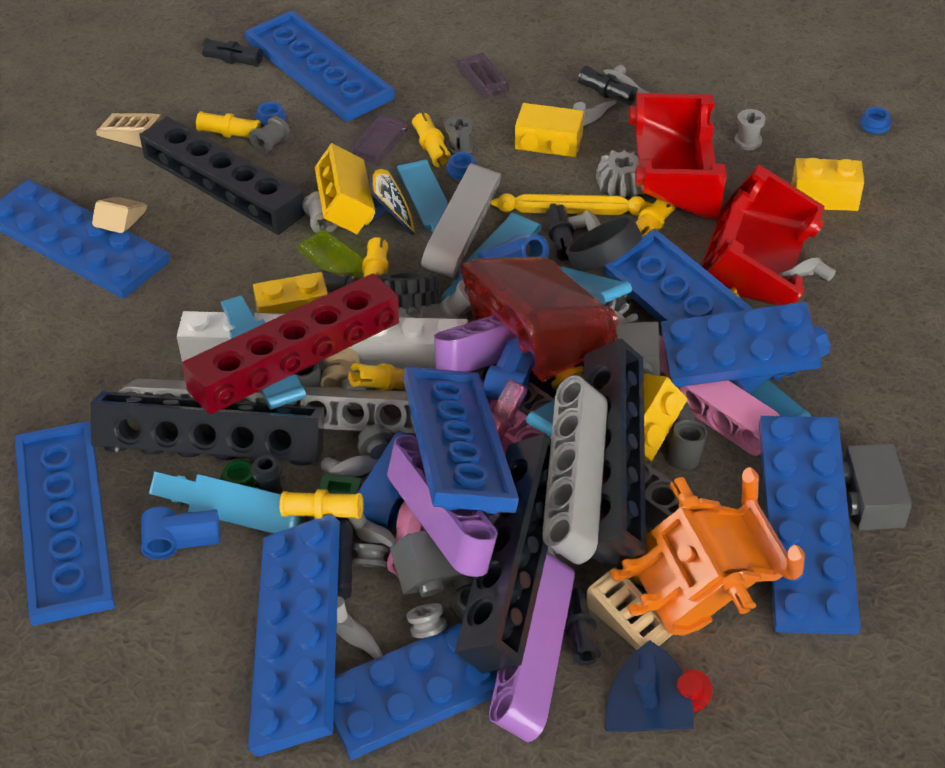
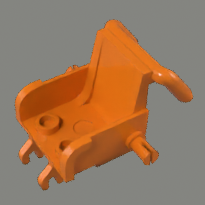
[609,467,805,636]

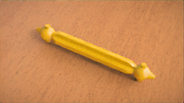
[490,193,653,216]

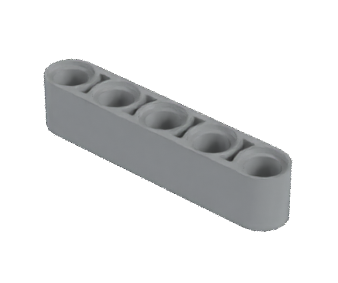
[421,163,501,278]
[542,375,608,564]

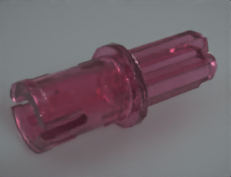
[490,380,527,441]

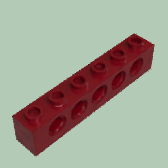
[182,273,399,415]

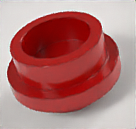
[677,669,713,712]

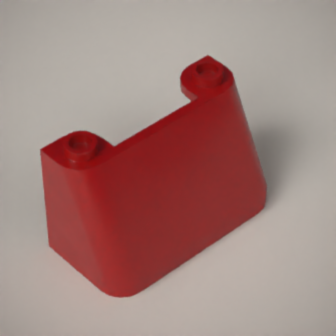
[629,93,727,219]
[701,164,825,305]

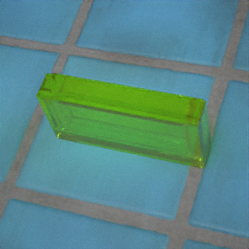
[298,229,363,277]

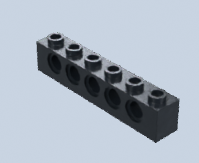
[139,116,305,235]
[582,338,646,567]
[91,391,324,466]
[455,433,551,674]

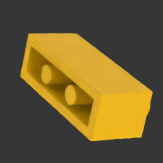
[315,143,375,234]

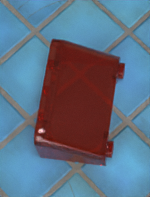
[460,257,619,382]

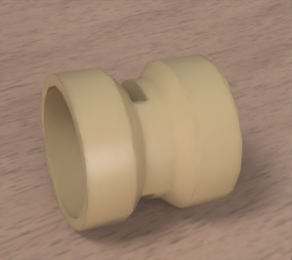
[320,348,360,388]

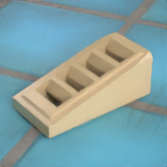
[96,113,163,148]
[92,197,147,233]
[586,567,673,650]

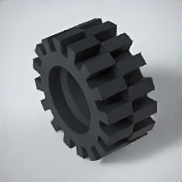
[377,270,440,309]

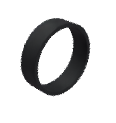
[566,216,642,272]

